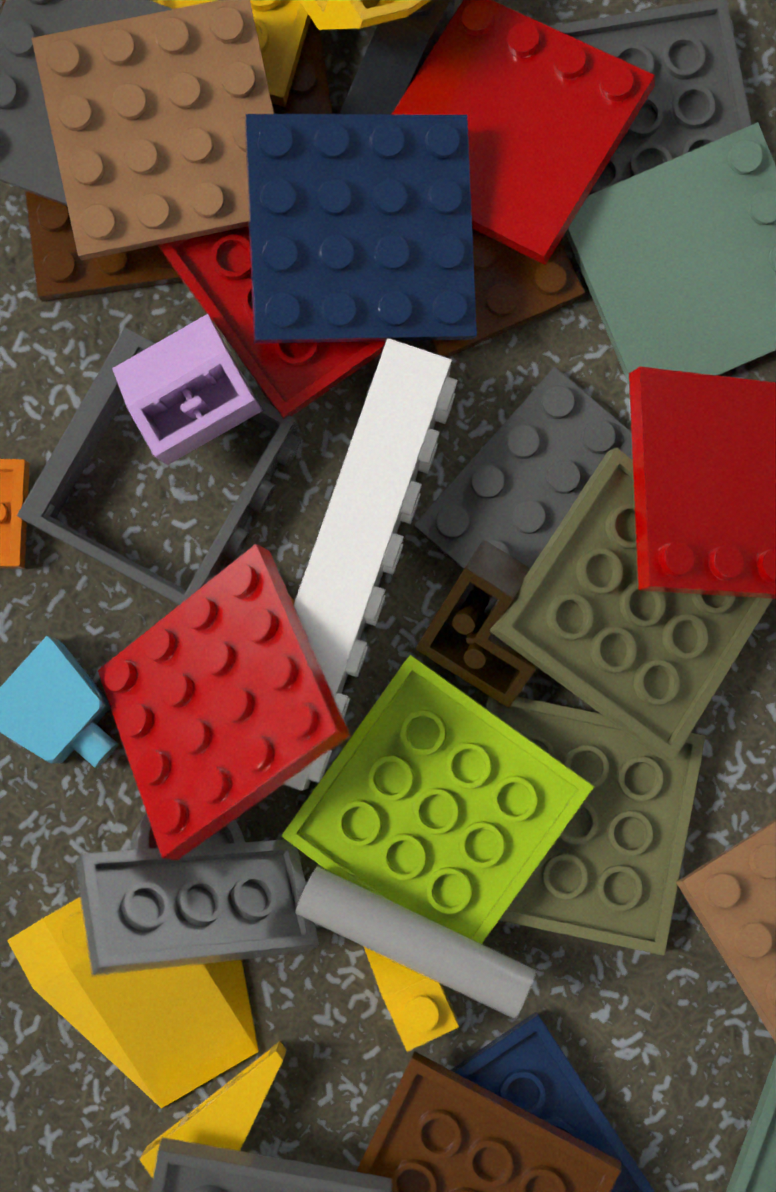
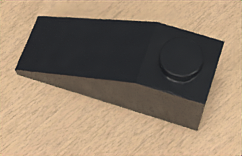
[339,0,455,114]

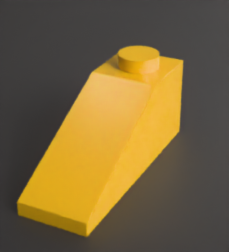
[139,1041,286,1178]

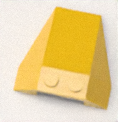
[7,897,259,1109]

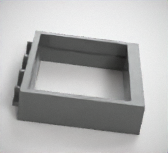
[17,328,302,605]

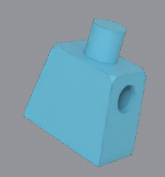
[0,636,118,768]

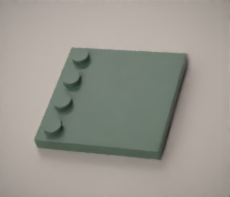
[565,122,776,384]

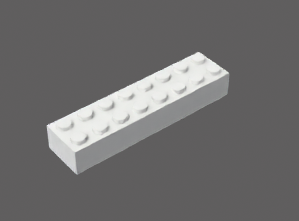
[284,338,458,791]

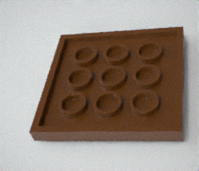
[356,1051,621,1192]

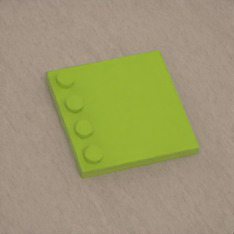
[281,655,594,944]

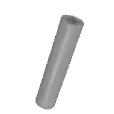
[295,866,537,1019]

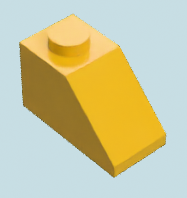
[364,947,459,1052]

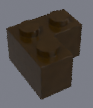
[415,539,537,708]

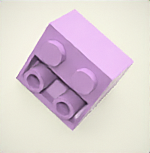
[112,314,263,465]

